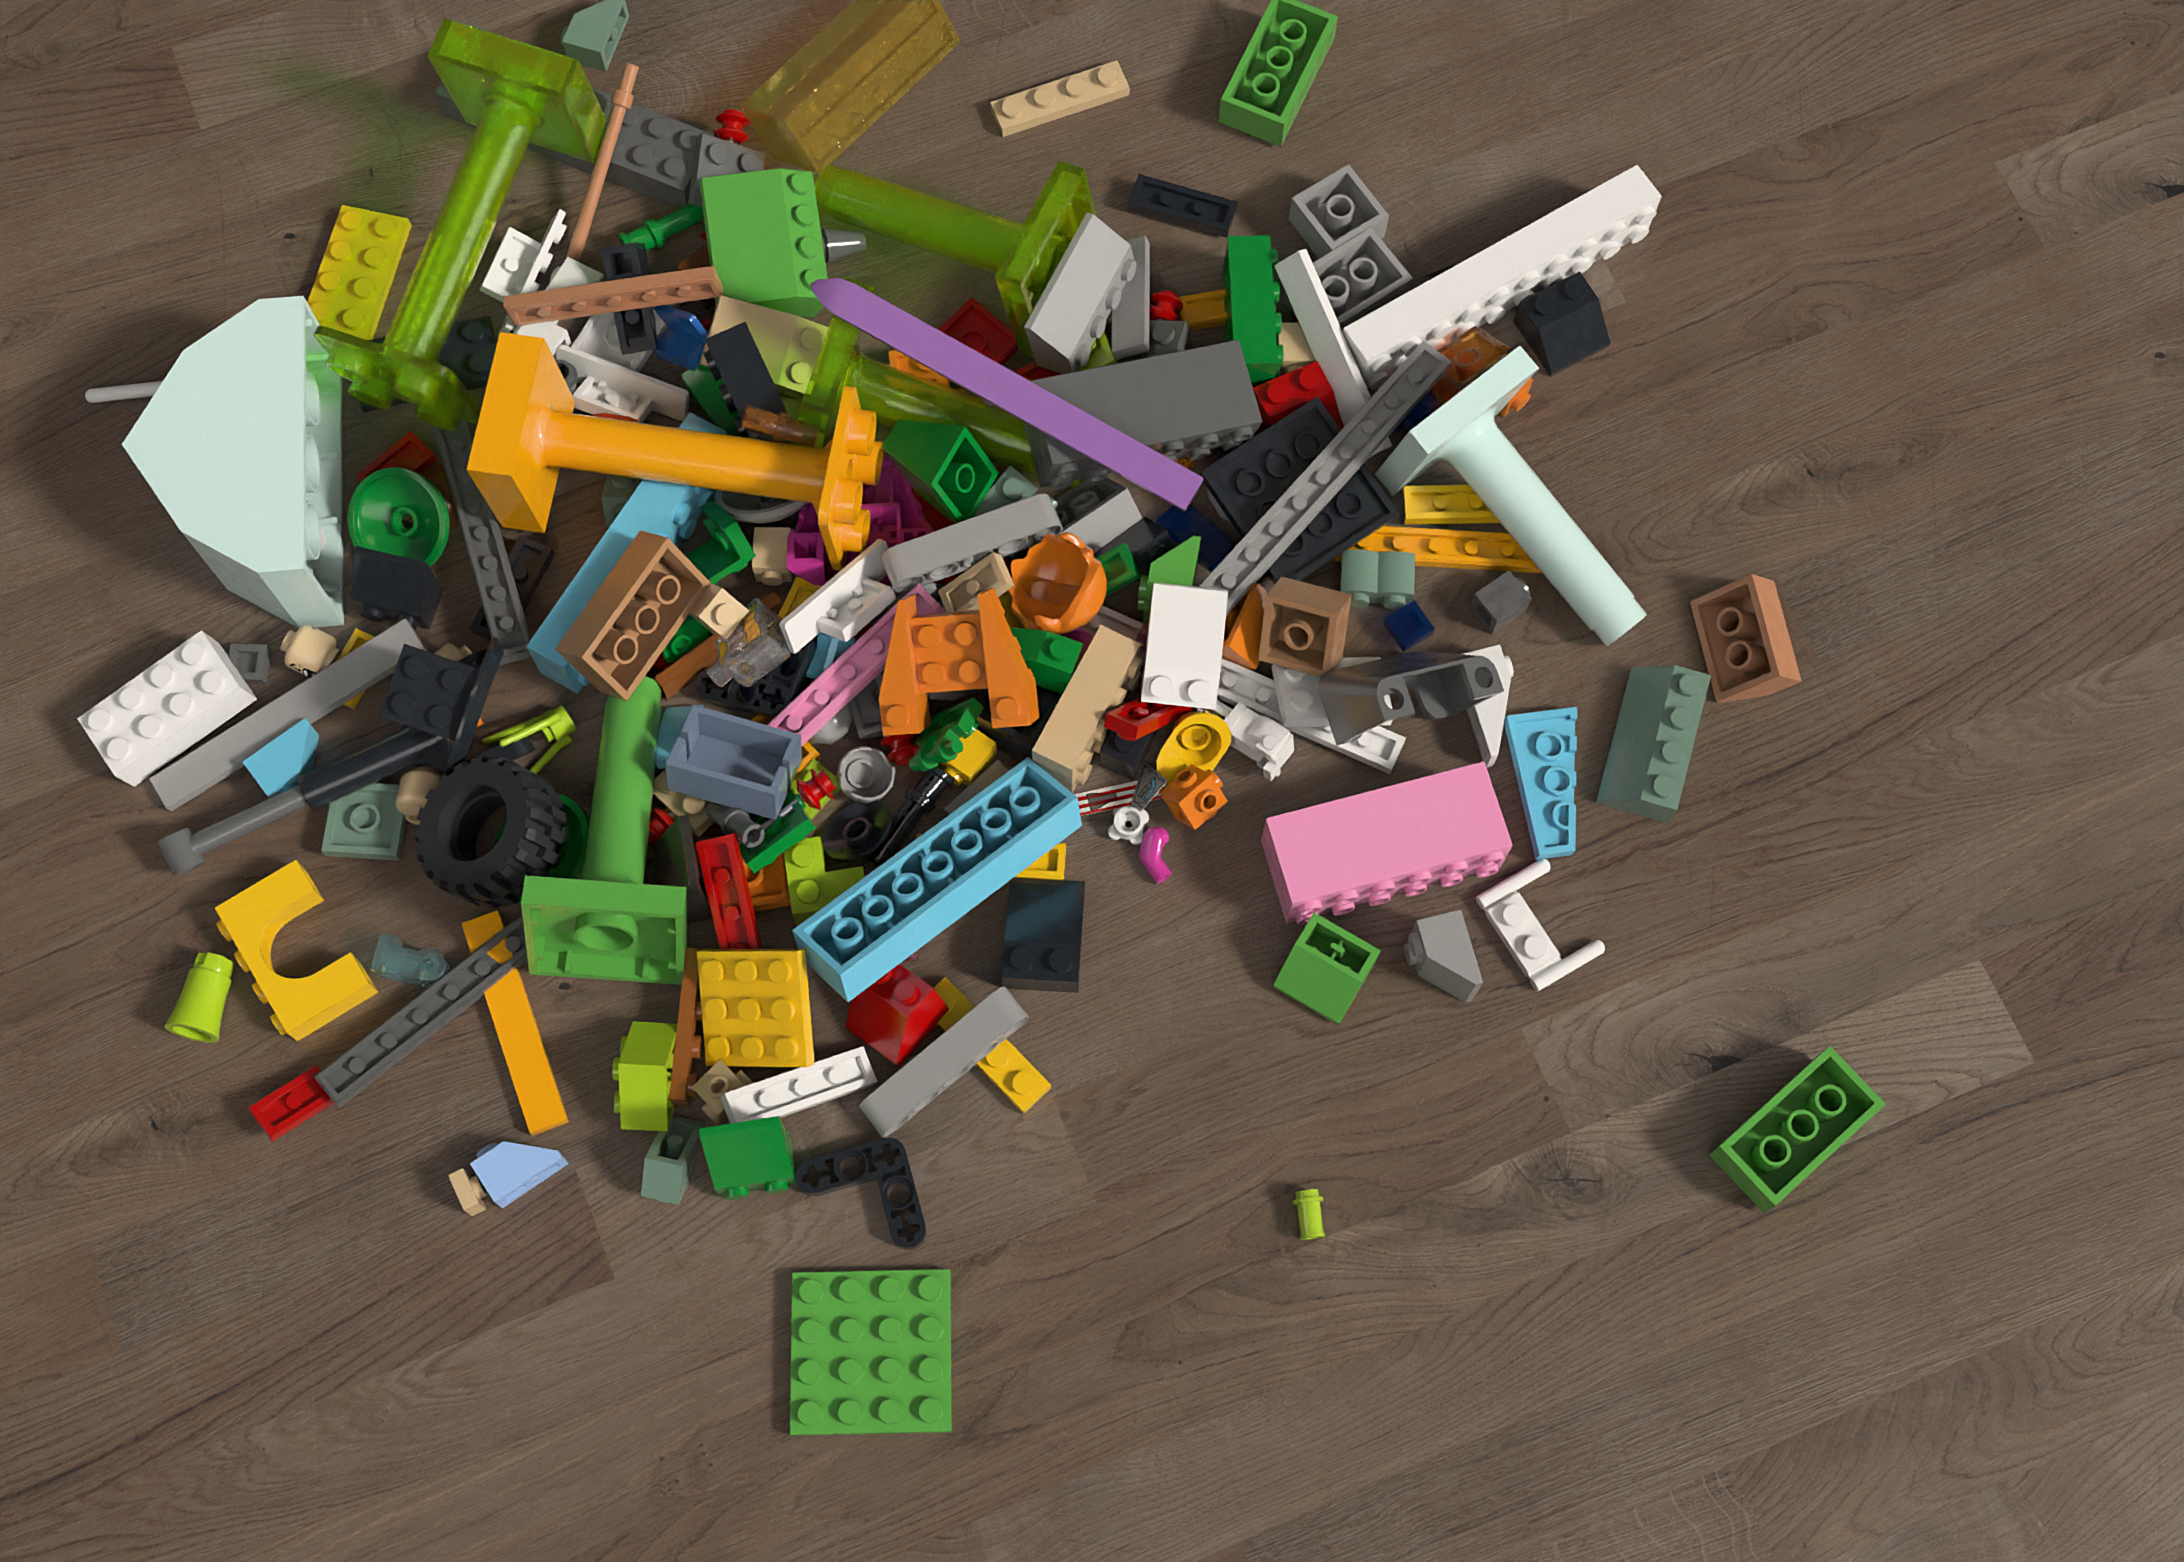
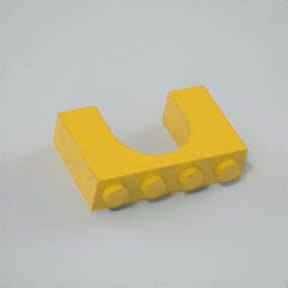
[215,860,378,1042]

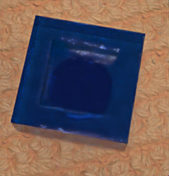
[1383,600,1435,652]

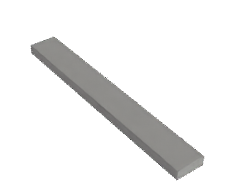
[149,618,427,812]

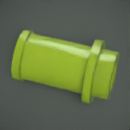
[1292,1189,1326,1240]

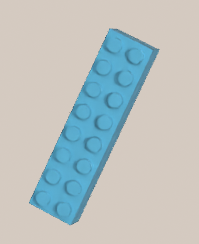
[526,412,727,693]
[792,757,1082,1002]

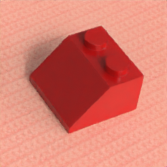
[1253,361,1343,431]
[845,964,949,1067]

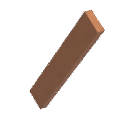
[503,266,723,326]

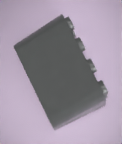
[1318,651,1504,746]

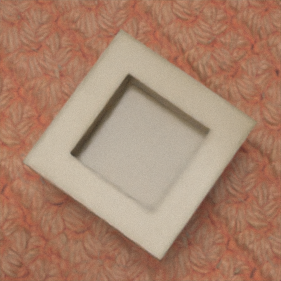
[448,1168,487,1216]

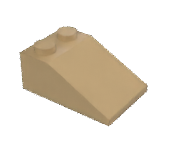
[699,295,831,399]

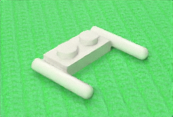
[1476,859,1605,992]

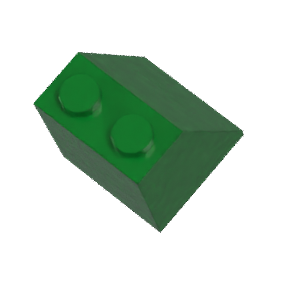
[882,419,999,524]

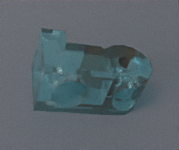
[370,933,450,987]

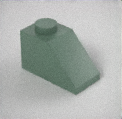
[561,0,629,71]
[641,1116,705,1205]

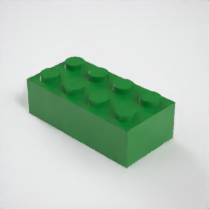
[1222,235,1284,388]

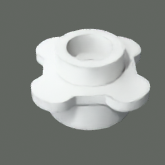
[1108,806,1149,845]

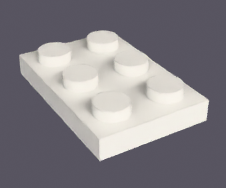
[1271,657,1393,727]

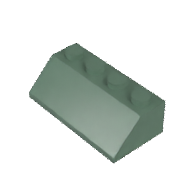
[1595,665,1711,824]

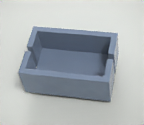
[666,704,802,820]

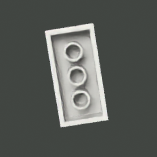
[77,630,257,787]

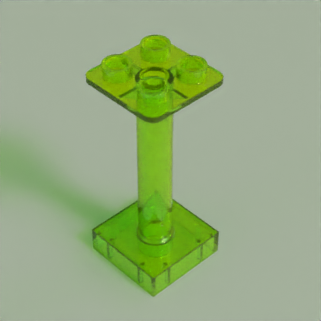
[313,18,608,431]

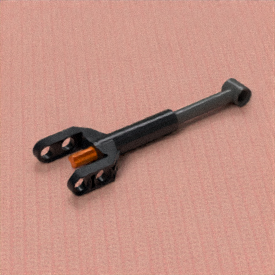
[157,649,536,876]

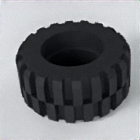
[414,756,567,908]

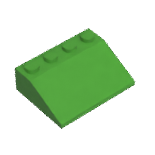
[699,168,828,318]

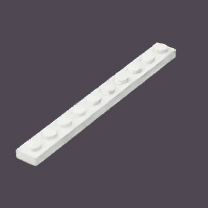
[1079,606,1406,774]

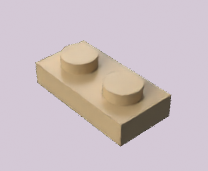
[938,552,1014,612]

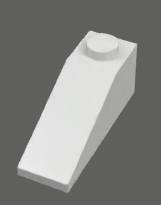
[1464,645,1513,768]

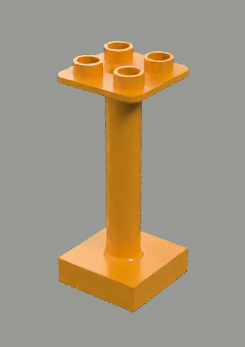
[466,332,884,571]

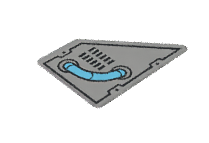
[1131,762,1167,811]

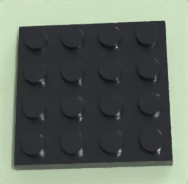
[1199,397,1400,585]

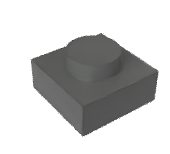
[229,644,272,684]

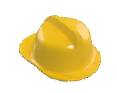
[1156,709,1231,785]

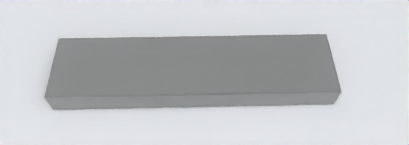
[1111,235,1150,359]

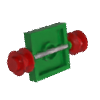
[737,768,836,874]

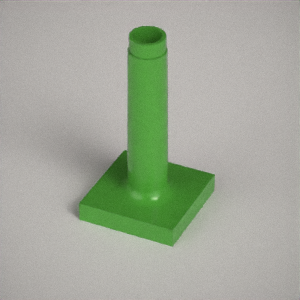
[521,676,687,985]

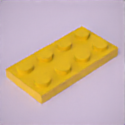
[307,205,412,343]

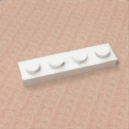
[720,1046,877,1124]

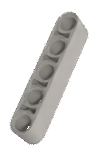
[881,494,1063,593]
[859,987,1029,1138]

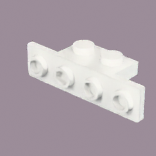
[479,209,567,337]
[556,344,689,423]
[780,539,896,654]

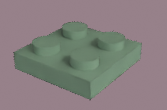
[321,783,407,861]

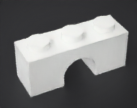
[513,257,606,360]

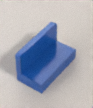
[652,305,708,370]

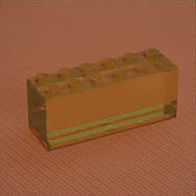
[740,0,961,175]

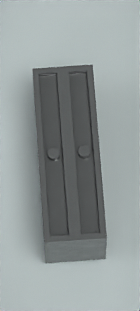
[1022,340,1262,489]

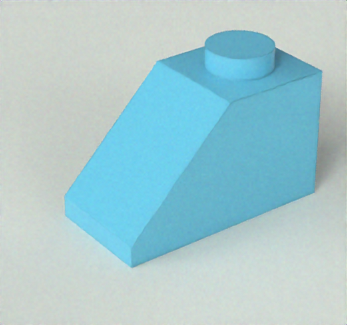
[243,718,319,798]

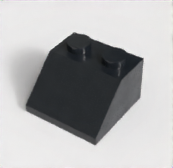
[1513,271,1611,377]
[351,546,443,630]
[975,685,1062,762]

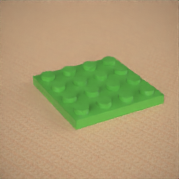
[790,1269,952,1436]

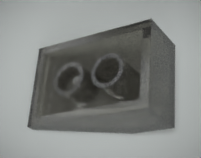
[649,814,713,924]

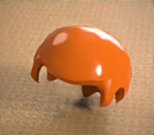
[1008,532,1107,634]

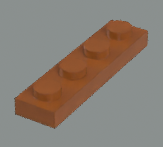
[669,948,703,1108]

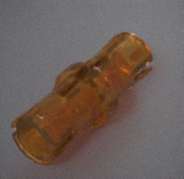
[741,404,820,447]

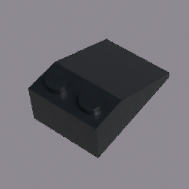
[1002,877,1085,993]

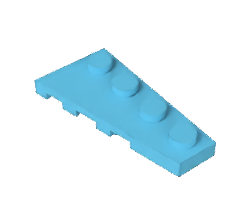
[1504,707,1577,860]

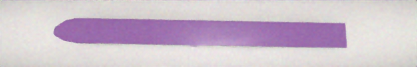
[810,278,1204,512]

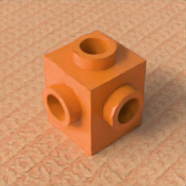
[1159,764,1228,830]

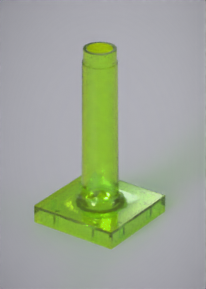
[815,161,1097,359]
[793,277,1080,489]

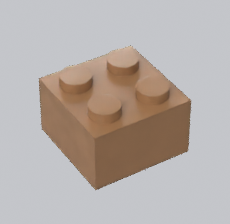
[1258,576,1352,677]

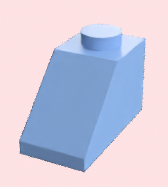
[470,1141,569,1208]

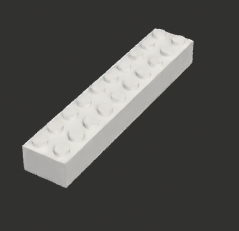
[1343,165,1662,390]

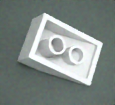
[1141,582,1228,710]

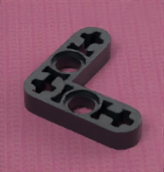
[695,633,818,719]
[795,1138,927,1251]

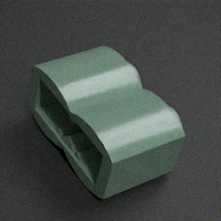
[1340,550,1415,609]

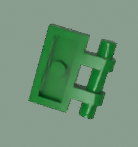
[909,697,984,771]

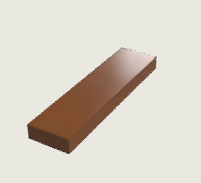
[654,592,783,700]

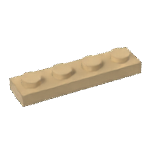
[990,60,1130,137]

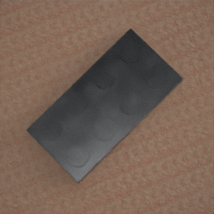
[350,316,497,412]

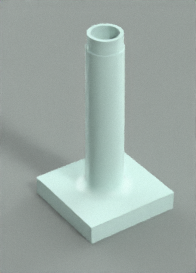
[1375,346,1647,647]

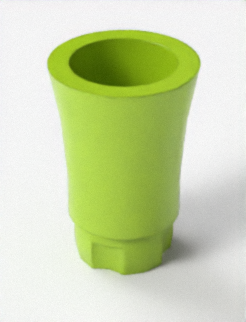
[164,952,234,1043]

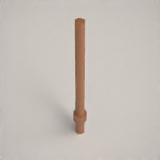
[565,63,639,262]

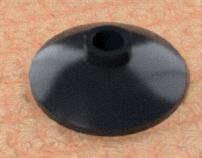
[822,800,892,862]

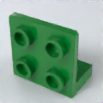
[686,499,756,585]

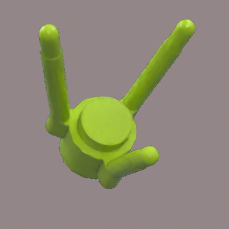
[482,705,576,774]

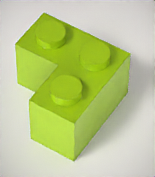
[784,836,866,926]
[612,1021,677,1132]

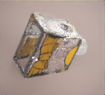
[707,598,790,687]

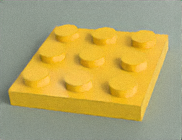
[697,949,814,1067]

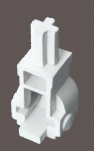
[1197,700,1294,781]

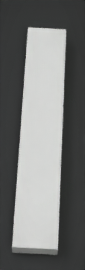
[1274,249,1392,458]

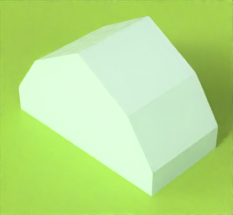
[122,296,344,628]

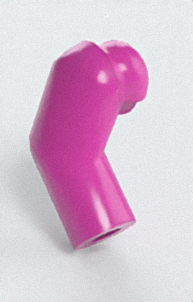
[1139,827,1172,884]

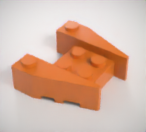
[879,588,1039,736]

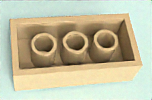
[1032,625,1144,793]

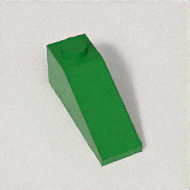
[1010,627,1083,694]

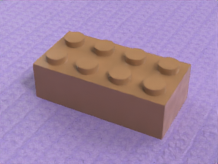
[555,530,711,701]

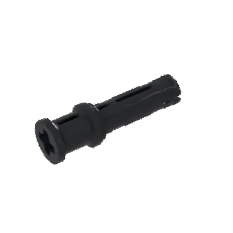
[867,766,954,866]

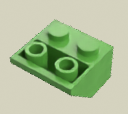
[1273,912,1381,1025]

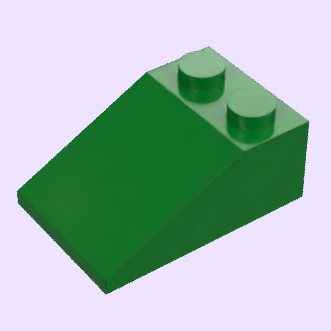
[699,1116,797,1200]

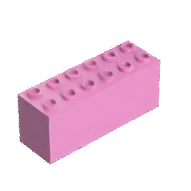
[1261,762,1513,925]

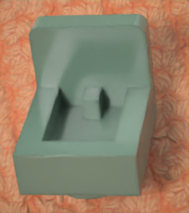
[602,474,643,527]

